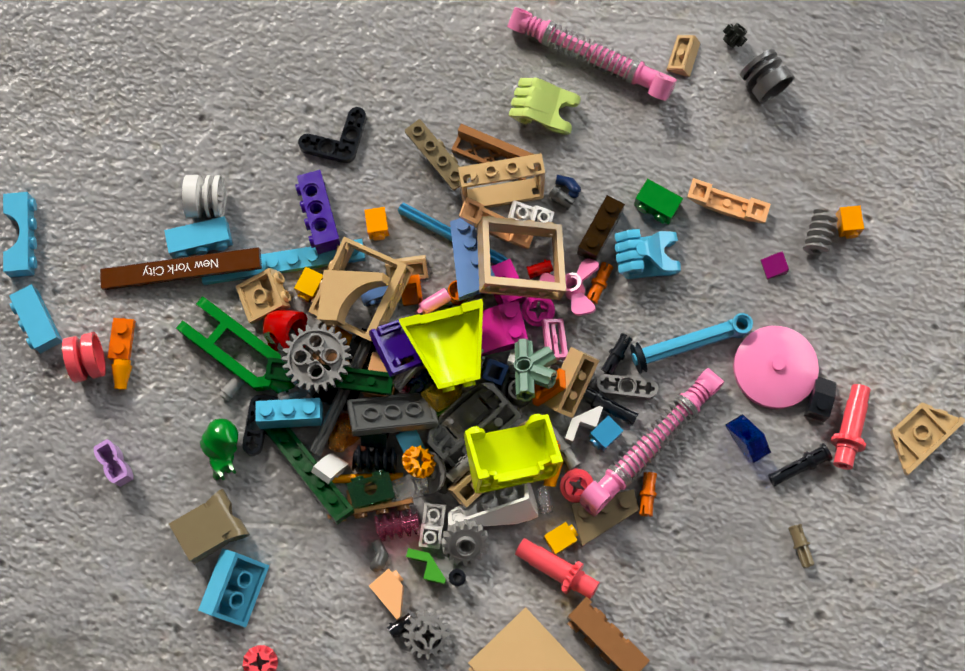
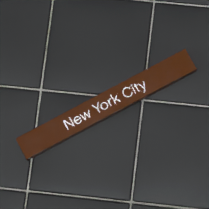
[100,247,262,290]

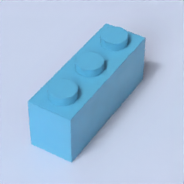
[164,216,233,259]
[9,284,62,353]
[256,398,323,429]

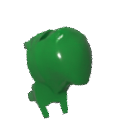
[200,419,239,480]

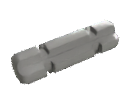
[278,385,316,400]

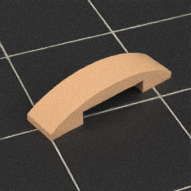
[687,178,771,223]
[459,197,533,249]

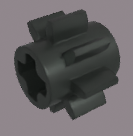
[723,23,748,48]

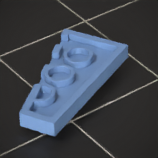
[450,218,495,301]

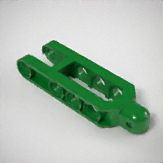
[176,296,297,394]

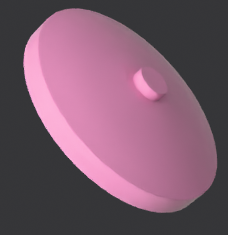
[733,326,819,409]

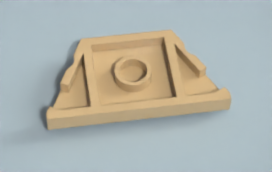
[890,402,965,476]

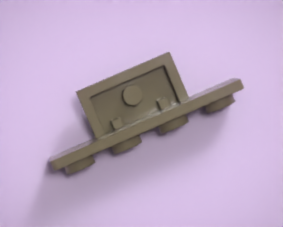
[405,119,469,191]

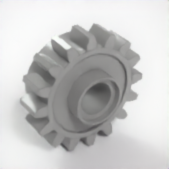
[441,519,489,566]

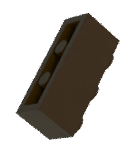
[577,195,625,261]

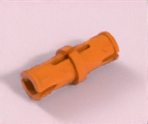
[587,262,614,305]
[639,472,657,517]

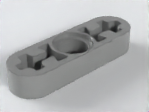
[596,374,658,400]

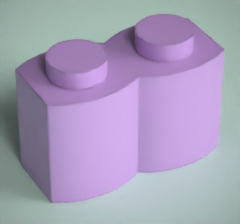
[94,439,133,487]

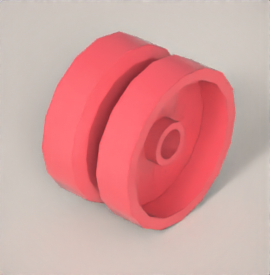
[62,332,106,383]

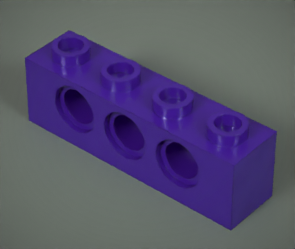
[295,170,341,255]

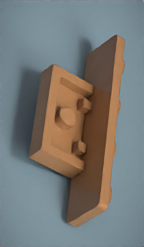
[327,482,414,523]

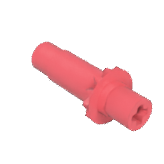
[831,384,871,470]
[515,538,600,599]

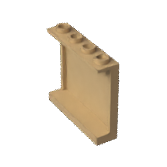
[468,607,585,671]

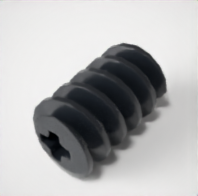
[352,444,397,474]

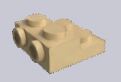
[236,268,291,324]

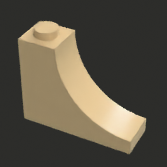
[317,270,390,328]

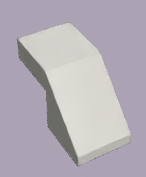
[565,406,603,444]

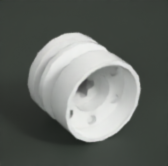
[182,175,227,218]

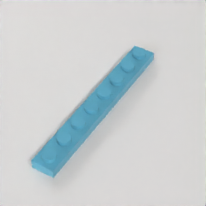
[202,239,366,285]

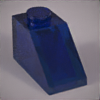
[725,414,771,463]

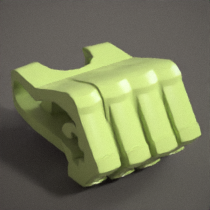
[509,78,581,135]

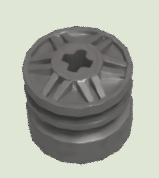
[740,49,795,103]

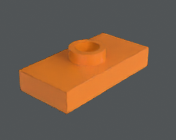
[533,368,566,406]

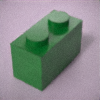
[634,178,683,224]

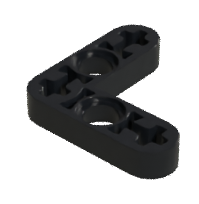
[298,107,367,163]
[242,395,278,456]

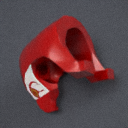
[263,310,308,352]

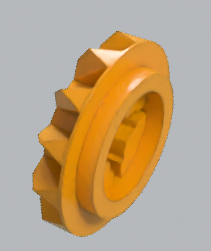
[402,445,436,478]

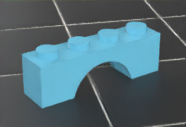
[3,192,37,277]

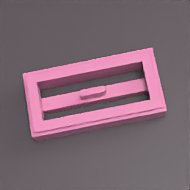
[541,319,568,361]

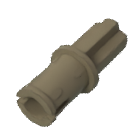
[788,524,814,568]

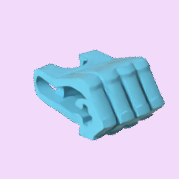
[615,229,681,279]

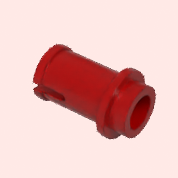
[526,259,553,279]

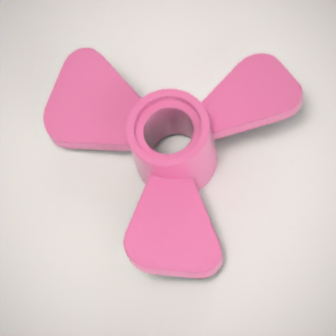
[540,259,599,316]

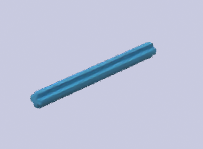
[398,203,507,265]

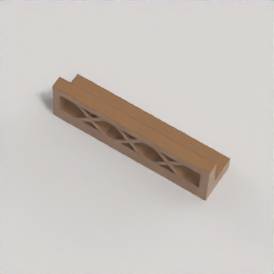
[451,124,534,180]

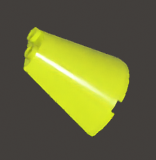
[399,299,483,393]

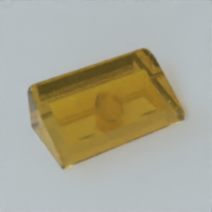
[421,384,462,412]

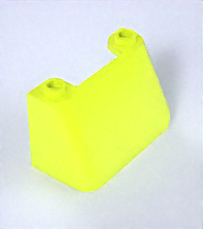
[464,414,563,493]

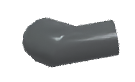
[370,539,389,572]

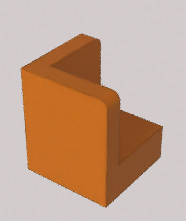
[402,274,423,306]

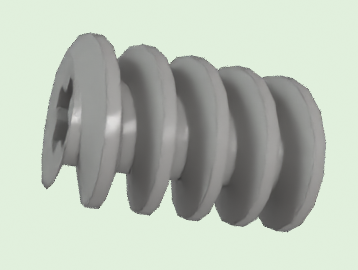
[803,209,838,255]

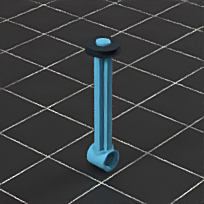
[630,313,753,374]

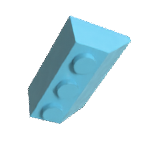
[198,548,270,627]

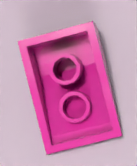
[481,301,528,356]

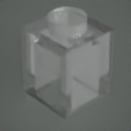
[392,474,429,501]

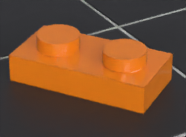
[107,318,136,360]

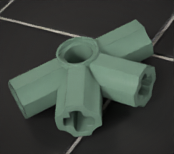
[514,339,557,402]

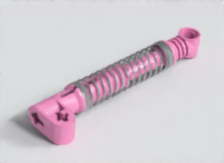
[507,7,677,101]
[580,368,725,517]

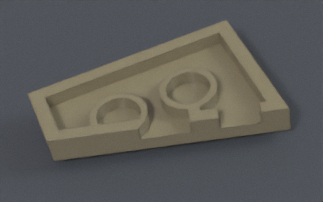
[571,489,639,546]

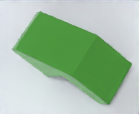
[406,548,446,585]

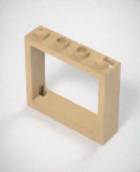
[458,153,545,208]
[477,216,566,300]
[308,237,414,342]

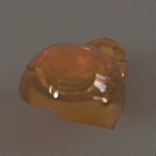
[328,413,360,453]

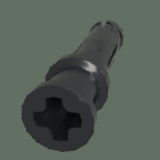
[582,387,638,426]
[768,443,833,487]

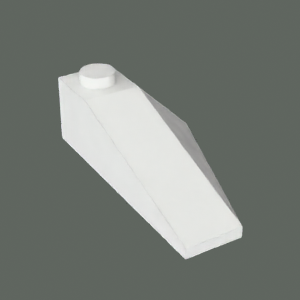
[448,483,538,526]

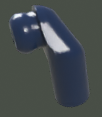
[555,174,581,198]

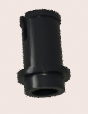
[449,569,466,586]
[387,613,411,639]

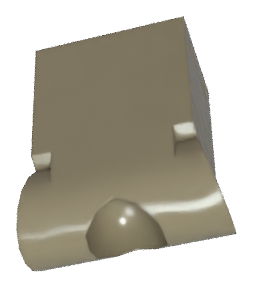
[169,489,250,565]

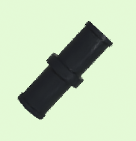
[601,333,633,375]

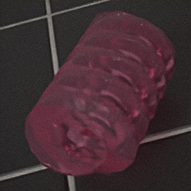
[374,508,421,542]

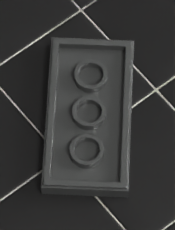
[347,392,438,436]

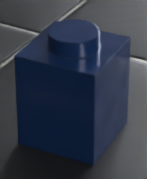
[480,357,509,385]

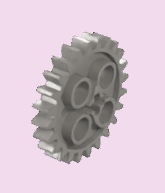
[281,323,352,393]

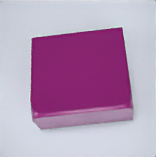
[760,251,789,279]

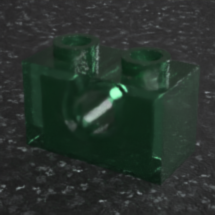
[347,470,397,509]

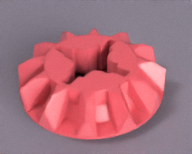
[559,468,593,503]
[242,645,278,671]

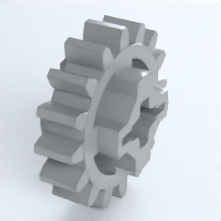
[402,610,451,659]

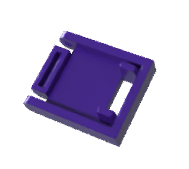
[369,320,424,377]

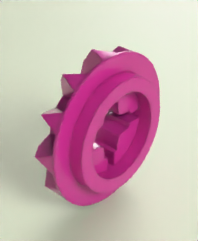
[522,297,555,327]

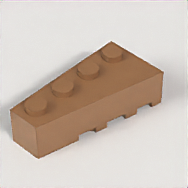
[567,596,650,671]

